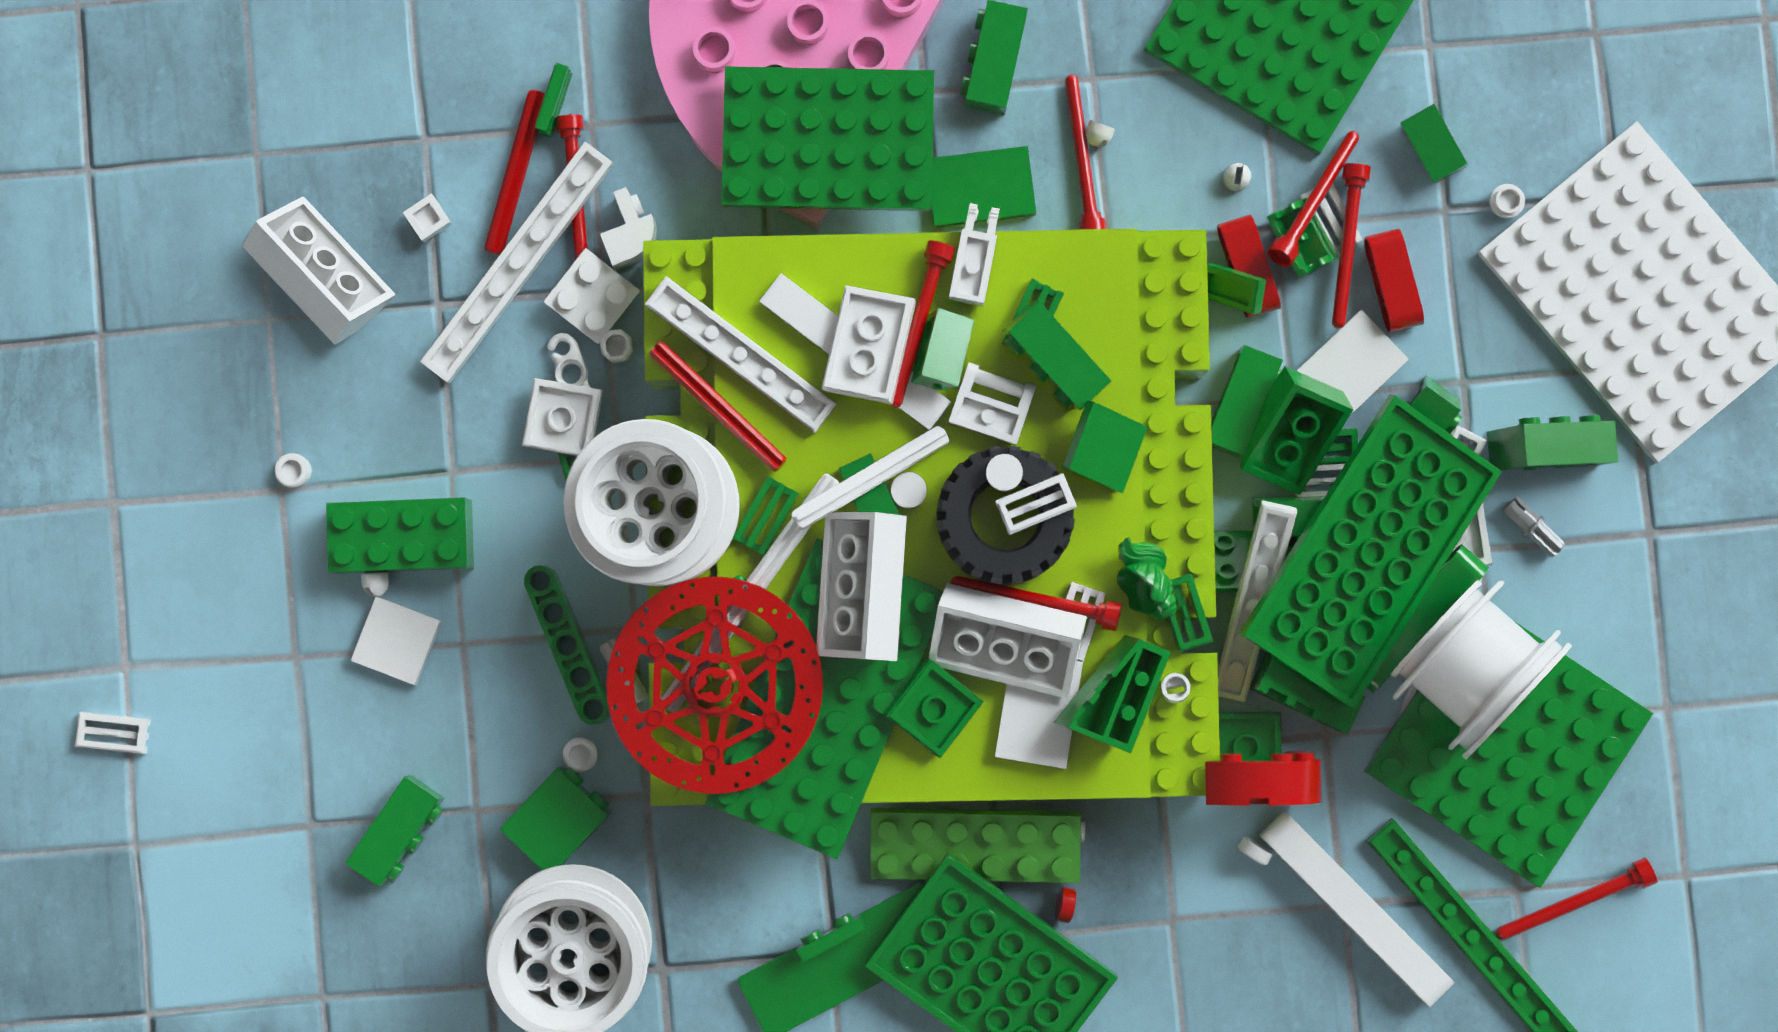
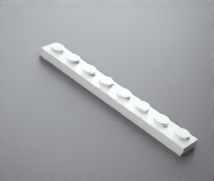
[420,142,614,383]

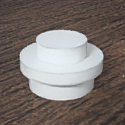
[1489,184,1525,219]

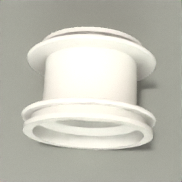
[563,419,740,587]
[1390,580,1572,760]
[486,864,652,1032]

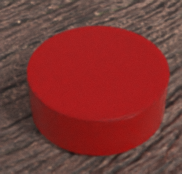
[1055,887,1076,923]

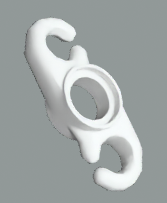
[547,333,591,388]

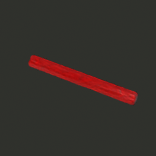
[484,90,545,255]
[649,341,787,472]

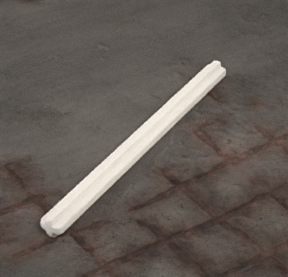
[661,474,839,712]

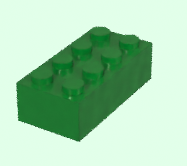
[326,497,474,574]

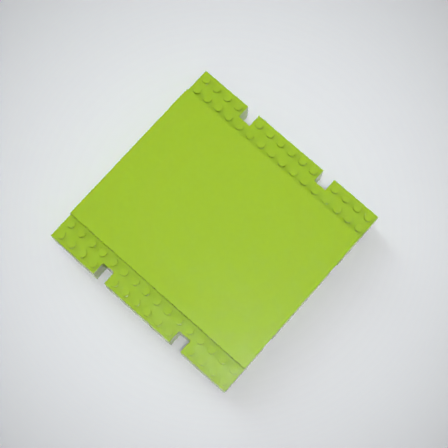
[643,228,1220,806]

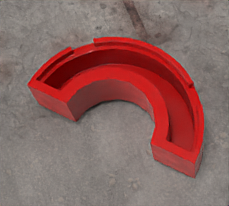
[1205,751,1322,806]

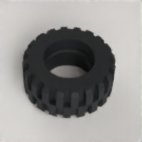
[937,446,1075,585]

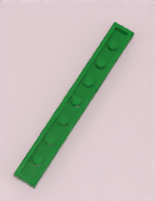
[1365,818,1578,1032]

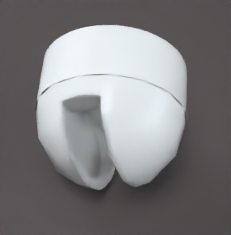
[1086,120,1115,147]
[1223,163,1251,192]
[361,572,389,596]
[1161,673,1190,704]

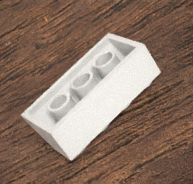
[242,197,396,345]
[816,512,907,661]
[929,583,1087,699]

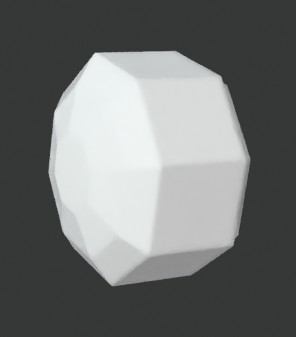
[600,329,634,364]

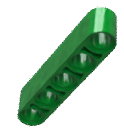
[1367,544,1489,693]
[524,565,610,725]

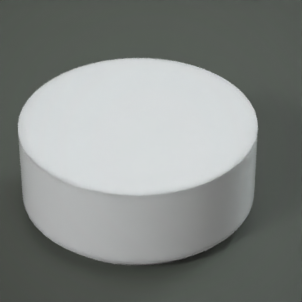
[274,453,312,488]
[986,454,1023,491]
[891,472,927,509]
[563,737,599,772]
[1237,836,1274,865]

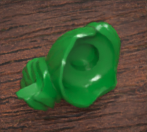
[1117,537,1177,621]

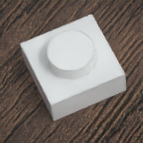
[403,194,452,243]

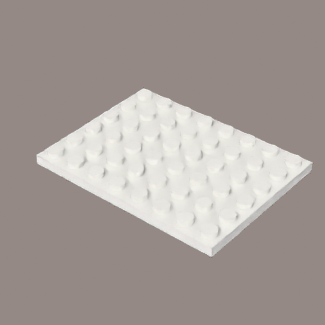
[1477,121,1778,463]

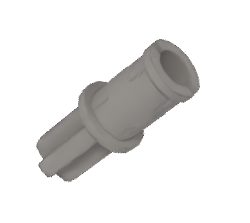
[1502,496,1565,557]

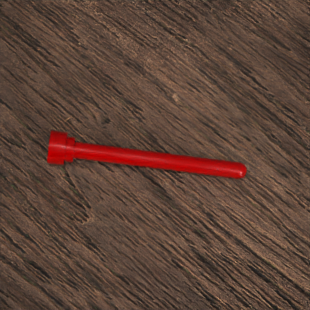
[1065,74,1107,230]
[555,114,588,260]
[1267,131,1359,267]
[1332,163,1371,329]
[890,240,955,408]
[950,576,1122,632]
[1496,857,1658,940]

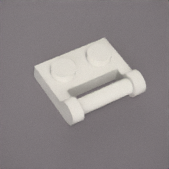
[948,362,1036,446]

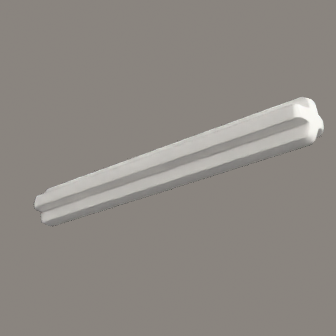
[791,426,949,530]

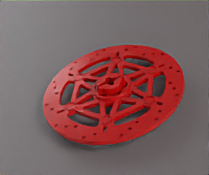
[606,577,823,794]

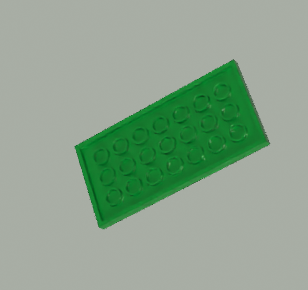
[1239,394,1502,709]
[705,538,943,860]

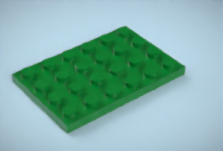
[721,66,934,211]
[865,852,1118,1032]

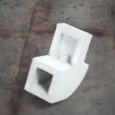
[600,187,657,271]

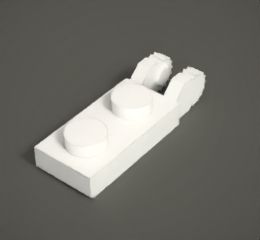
[949,203,1000,307]

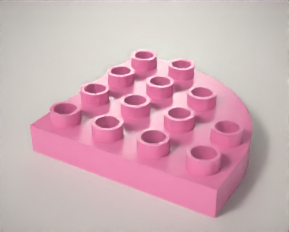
[649,0,944,230]

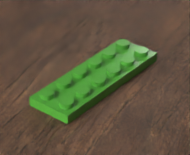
[870,808,1081,883]

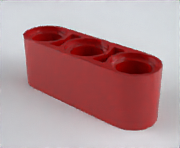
[1217,214,1281,319]
[1364,229,1424,333]

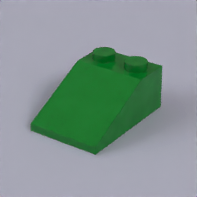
[1240,366,1354,495]

